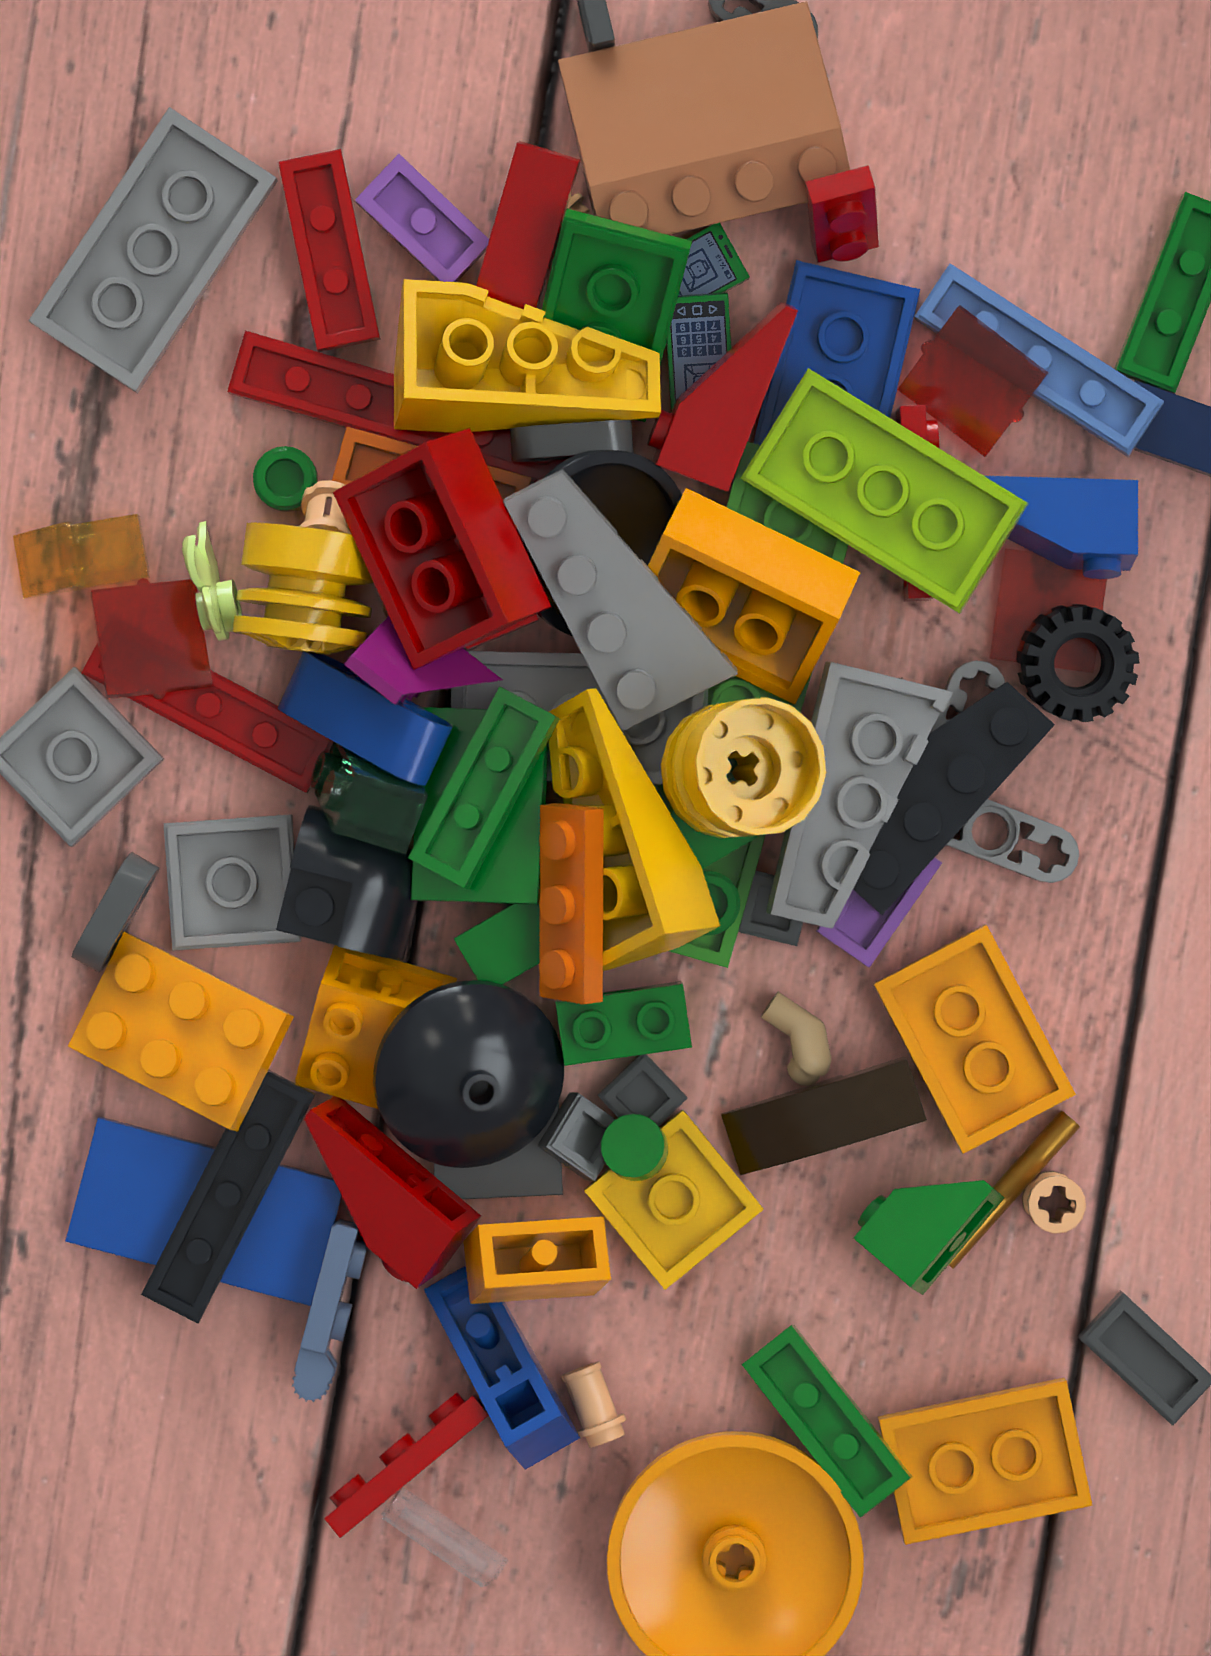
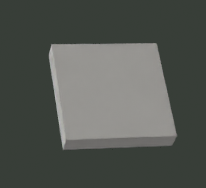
[0,667,164,847]
[163,815,301,951]

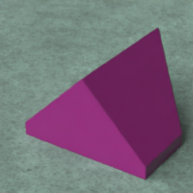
[344,616,503,705]

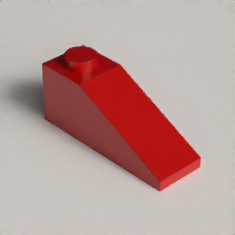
[647,302,798,492]
[304,1096,482,1289]

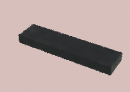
[141,1070,316,1323]

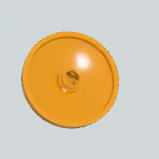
[607,1431,864,1656]

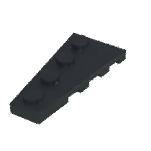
[853,682,1055,915]

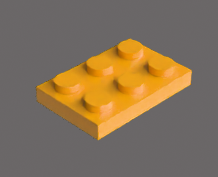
[872,924,1076,1154]
[67,932,294,1132]
[877,1378,1093,1545]

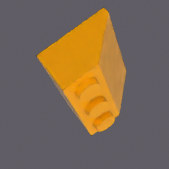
[648,488,860,705]

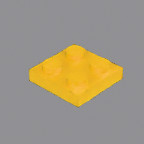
[584,1109,764,1290]

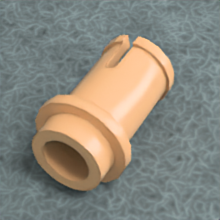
[561,1362,626,1448]

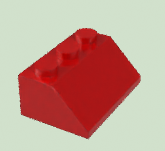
[333,428,551,670]

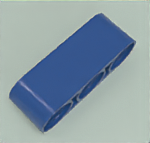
[278,652,453,786]

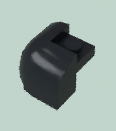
[276,805,418,960]

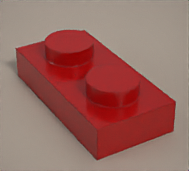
[806,165,879,263]

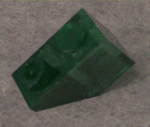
[311,742,428,854]

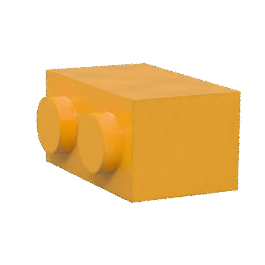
[463,1216,611,1304]

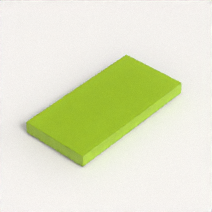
[741,368,1028,614]

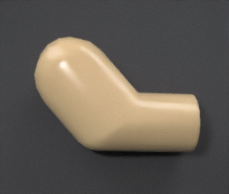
[761,992,832,1086]

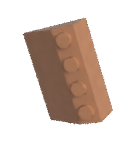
[558,1,850,235]

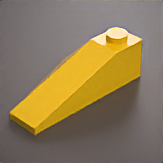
[394,279,661,433]
[549,688,720,972]

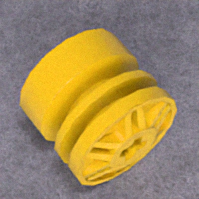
[233,522,374,655]
[660,697,826,838]

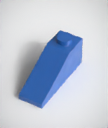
[985,476,1138,579]
[424,1265,580,1470]

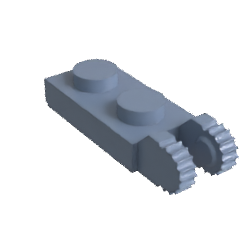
[292,1219,368,1402]

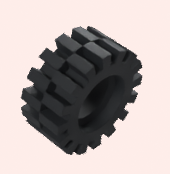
[1016,604,1140,722]

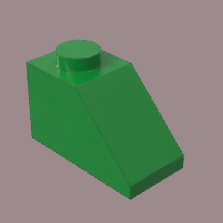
[854,1180,1005,1295]

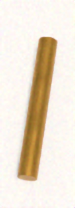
[949,1110,1080,1269]

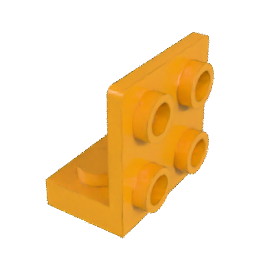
[295,945,457,1109]

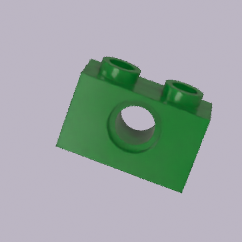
[555,981,692,1066]

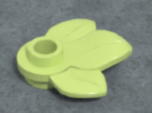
[182,521,242,641]

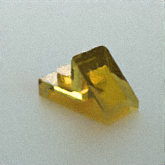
[13,514,150,599]

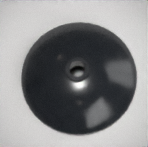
[517,450,682,636]
[373,980,564,1168]

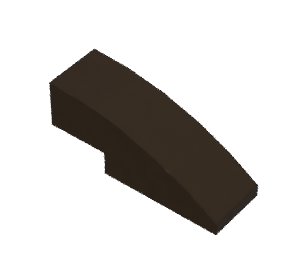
[721,1057,927,1175]

